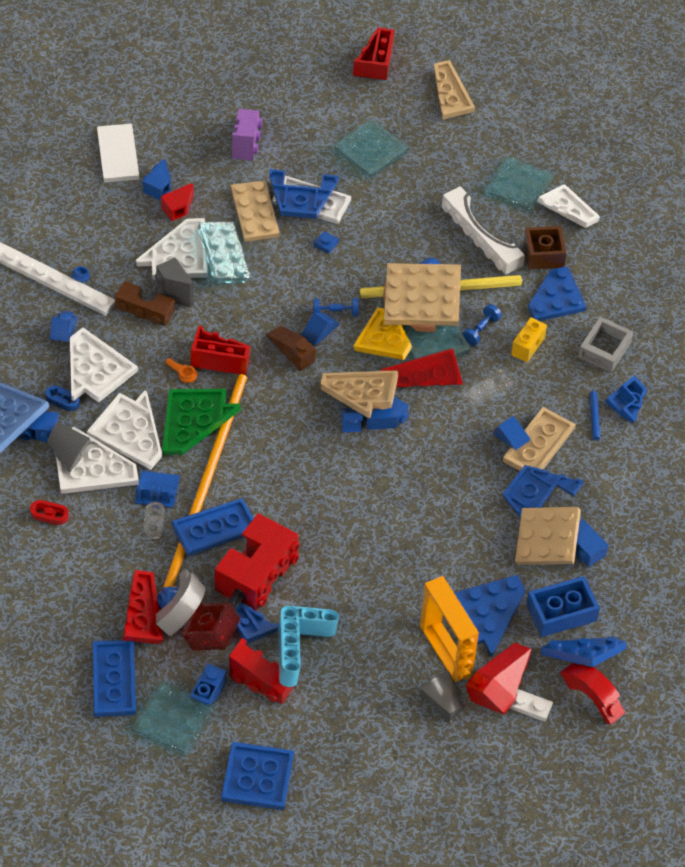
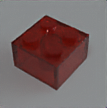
[181,602,241,650]

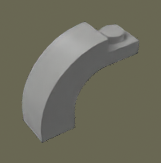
[156,569,205,637]

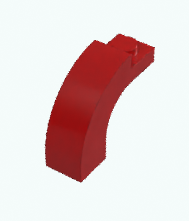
[560,662,626,724]

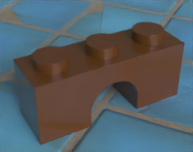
[115,281,175,326]

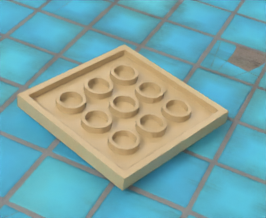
[384,263,461,326]

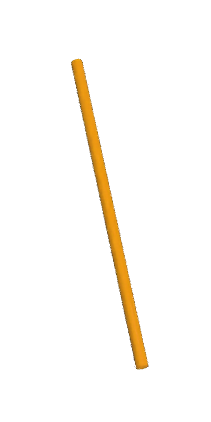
[162,374,247,589]

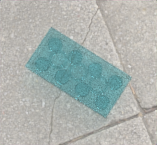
[198,222,251,283]

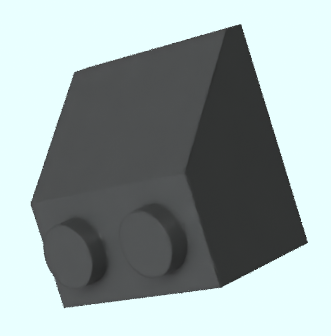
[155,258,194,307]

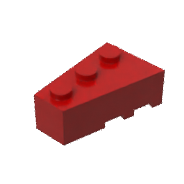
[229,638,294,704]

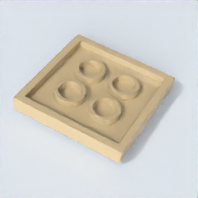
[515,507,581,565]

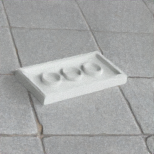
[97,124,139,183]
[272,176,351,224]

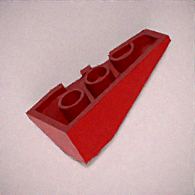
[466,643,532,715]

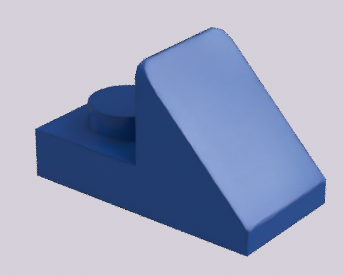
[340,408,363,432]

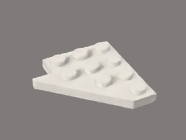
[136,218,208,280]
[70,328,138,402]
[87,390,162,470]
[55,427,139,494]

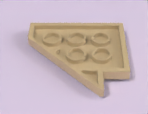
[320,371,398,418]

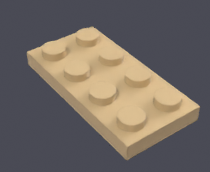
[231,180,280,242]
[503,407,576,471]

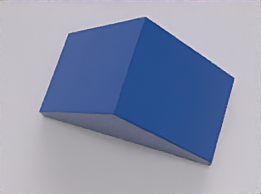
[301,313,340,346]
[493,416,530,451]

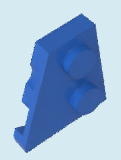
[225,603,278,644]

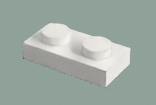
[509,689,553,722]

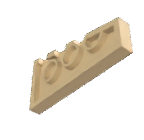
[433,60,475,120]

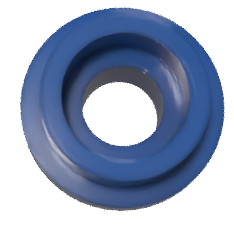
[71,266,90,283]

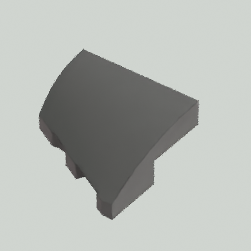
[47,422,90,473]
[420,671,464,722]

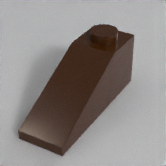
[266,326,316,371]

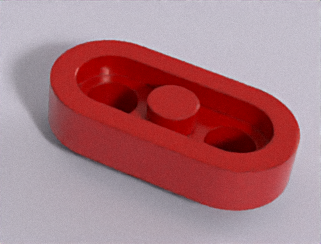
[30,500,69,525]

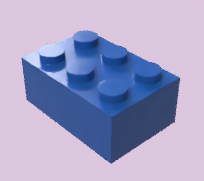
[526,576,600,637]

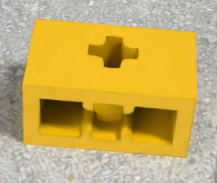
[511,317,547,363]

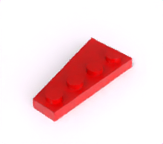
[380,348,463,387]
[122,570,163,644]

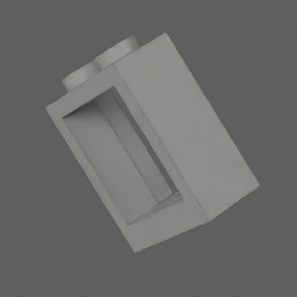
[578,317,633,373]

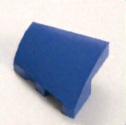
[605,375,647,423]

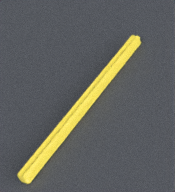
[360,275,522,299]

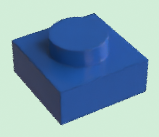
[314,231,339,254]

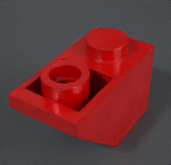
[161,183,194,221]

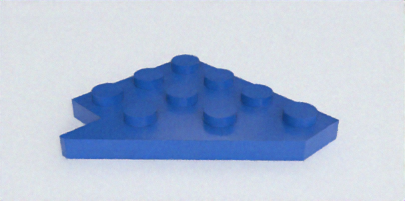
[454,575,525,657]

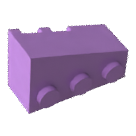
[232,109,263,160]

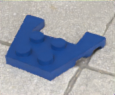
[269,169,338,219]
[503,465,584,519]

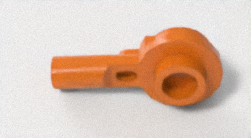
[165,358,198,383]

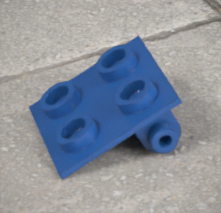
[135,471,180,508]

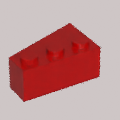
[353,27,395,80]
[191,326,250,375]

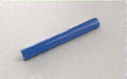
[590,391,600,440]

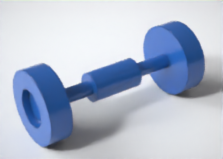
[313,298,359,316]
[462,304,501,346]

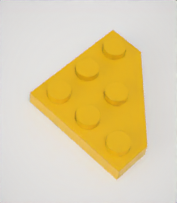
[353,307,412,360]

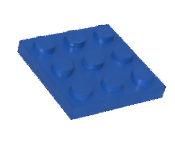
[221,742,294,810]

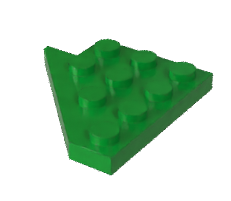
[162,388,241,455]

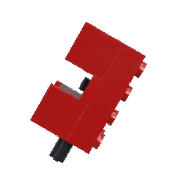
[215,513,300,612]

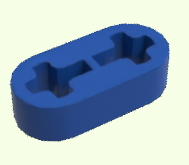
[46,386,80,411]

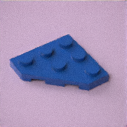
[528,266,587,321]
[541,636,626,667]

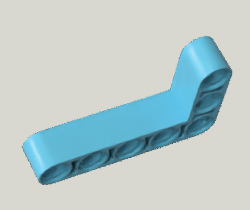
[278,606,339,687]

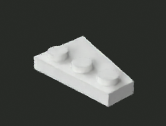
[537,184,600,228]

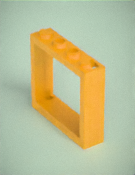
[420,576,479,682]

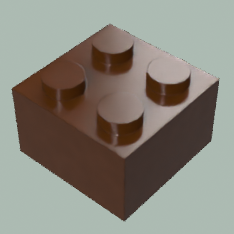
[523,226,567,269]

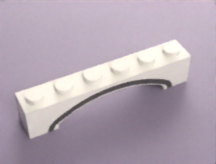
[442,186,525,275]

